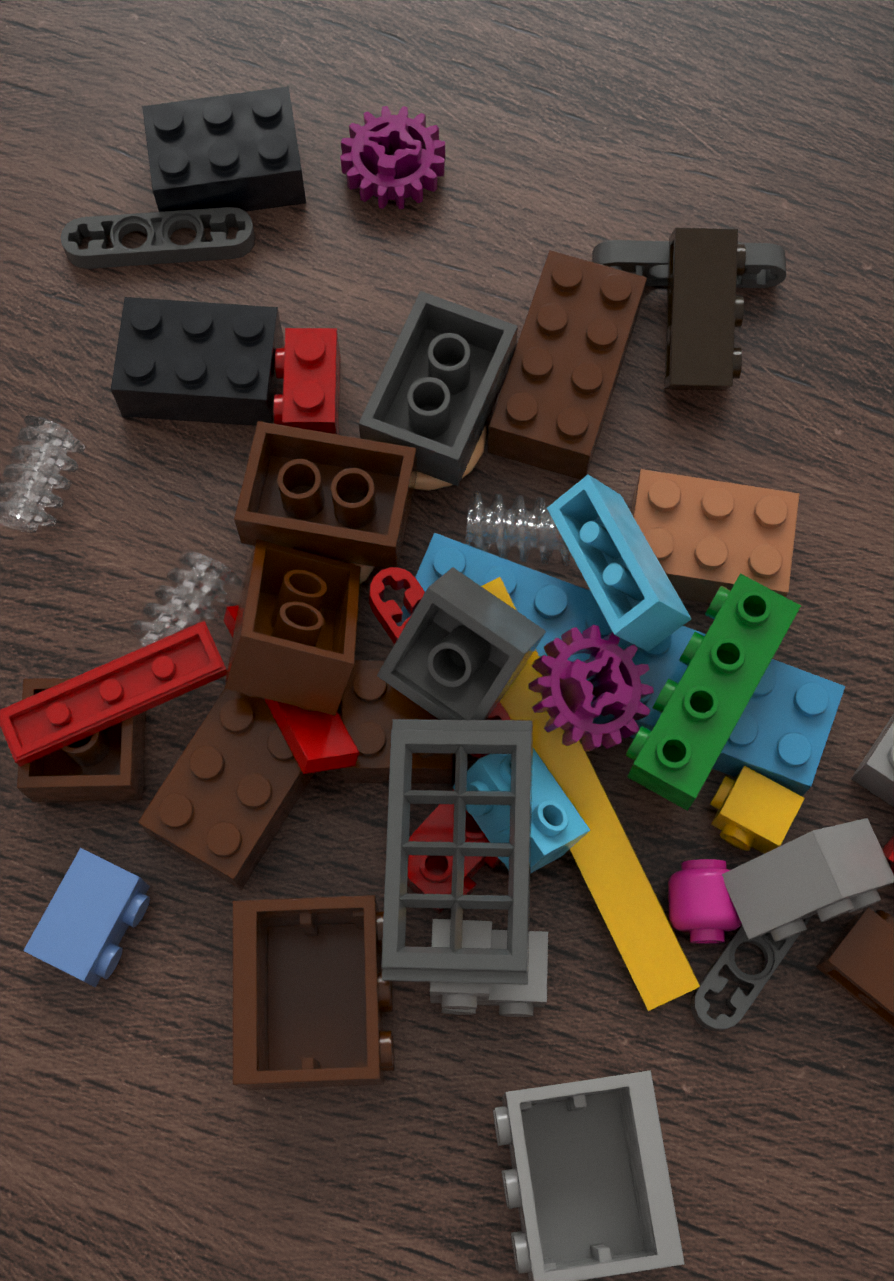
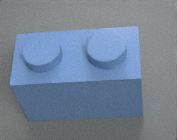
[23,848,150,987]

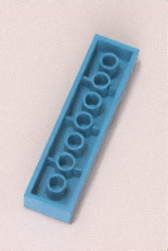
[396,533,845,796]

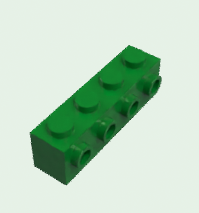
[625,573,801,811]

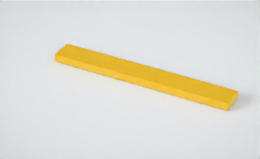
[481,577,700,1011]

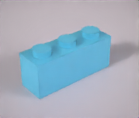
[547,474,692,651]

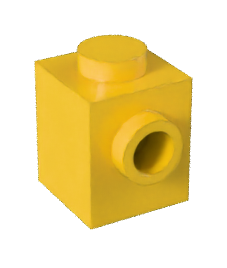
[710,766,805,854]

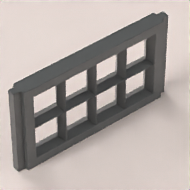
[381,719,533,985]

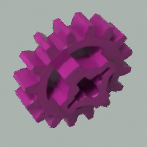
[340,106,445,209]
[528,625,654,752]

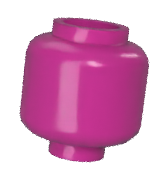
[668,859,742,944]

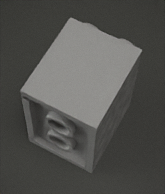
[493,1070,685,1281]

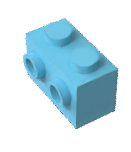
[453,748,590,874]

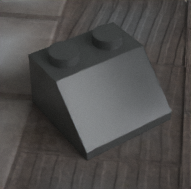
[377,567,547,720]

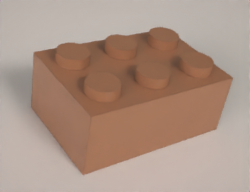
[631,469,799,603]

